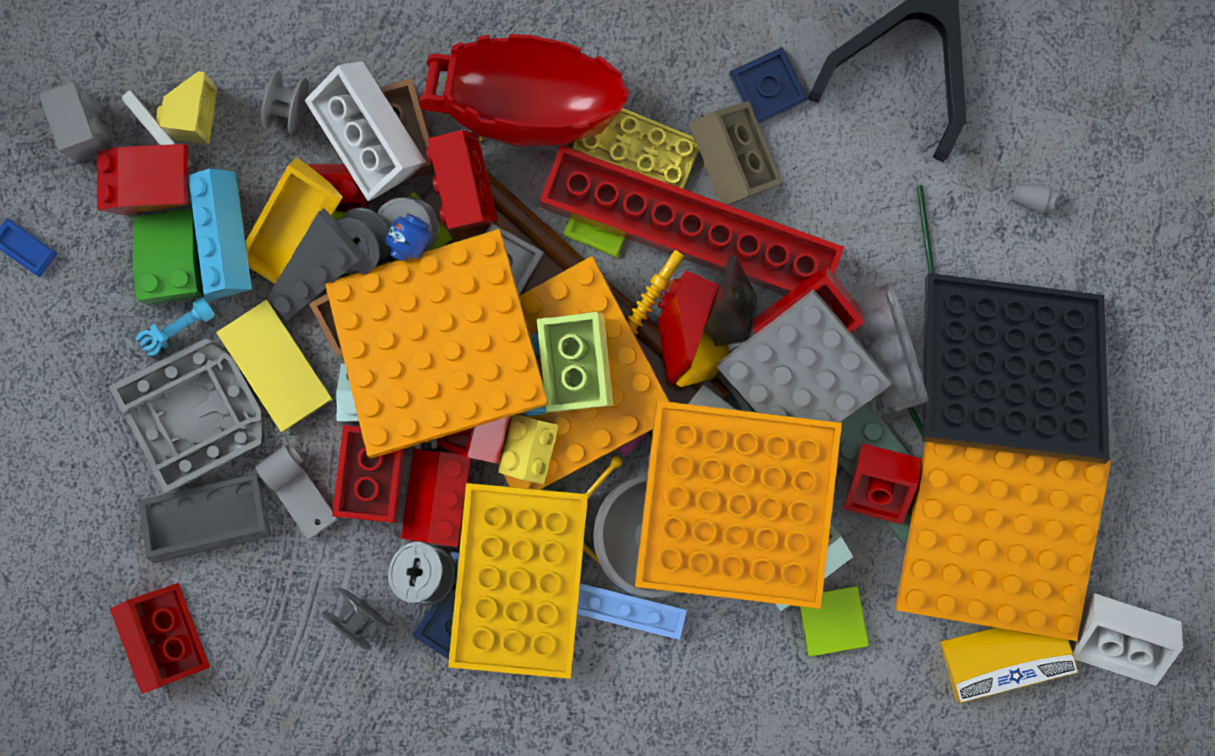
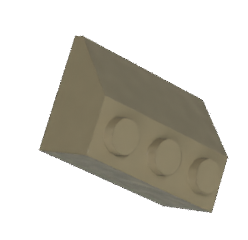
[689,101,782,205]

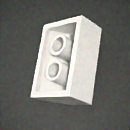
[1071,593,1183,686]

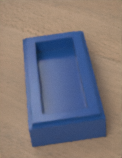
[0,218,58,277]

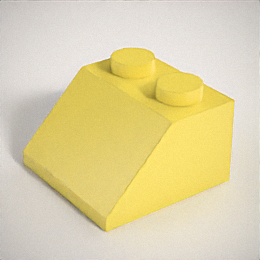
[156,71,218,145]

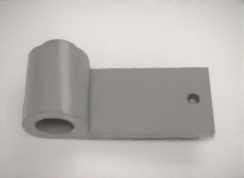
[255,445,339,540]

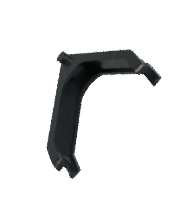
[808,0,966,163]

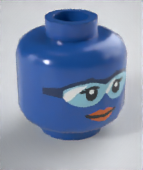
[385,213,431,262]

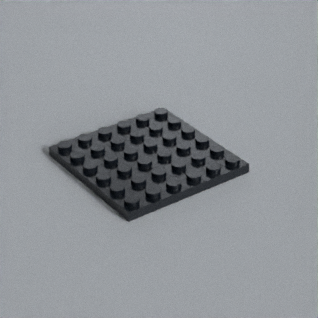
[922,273,1110,464]

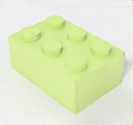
[537,312,614,412]

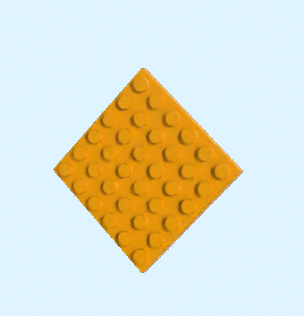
[325,229,549,458]
[498,256,670,490]
[635,401,842,609]
[895,442,1111,641]

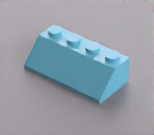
[188,168,252,301]

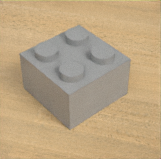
[39,82,111,163]

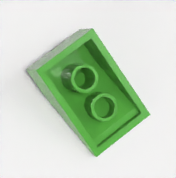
[133,209,204,305]

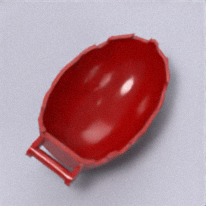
[419,34,629,147]

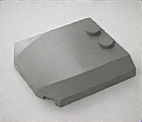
[109,338,262,494]

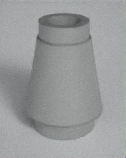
[1011,183,1058,215]

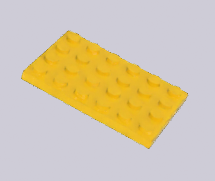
[448,483,588,679]

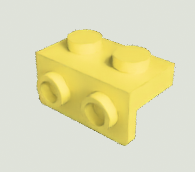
[498,414,558,484]

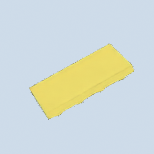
[572,108,699,189]
[216,299,333,432]

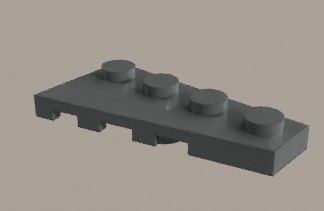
[266,208,365,321]

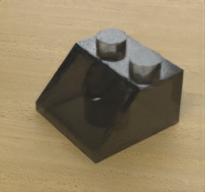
[704,256,758,346]

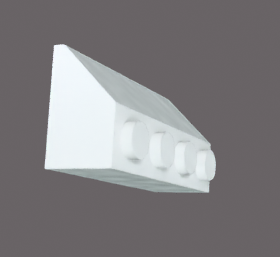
[305,61,426,201]

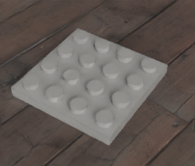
[717,289,892,423]

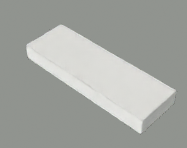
[122,90,193,168]

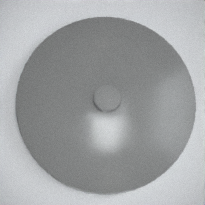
[593,475,677,597]

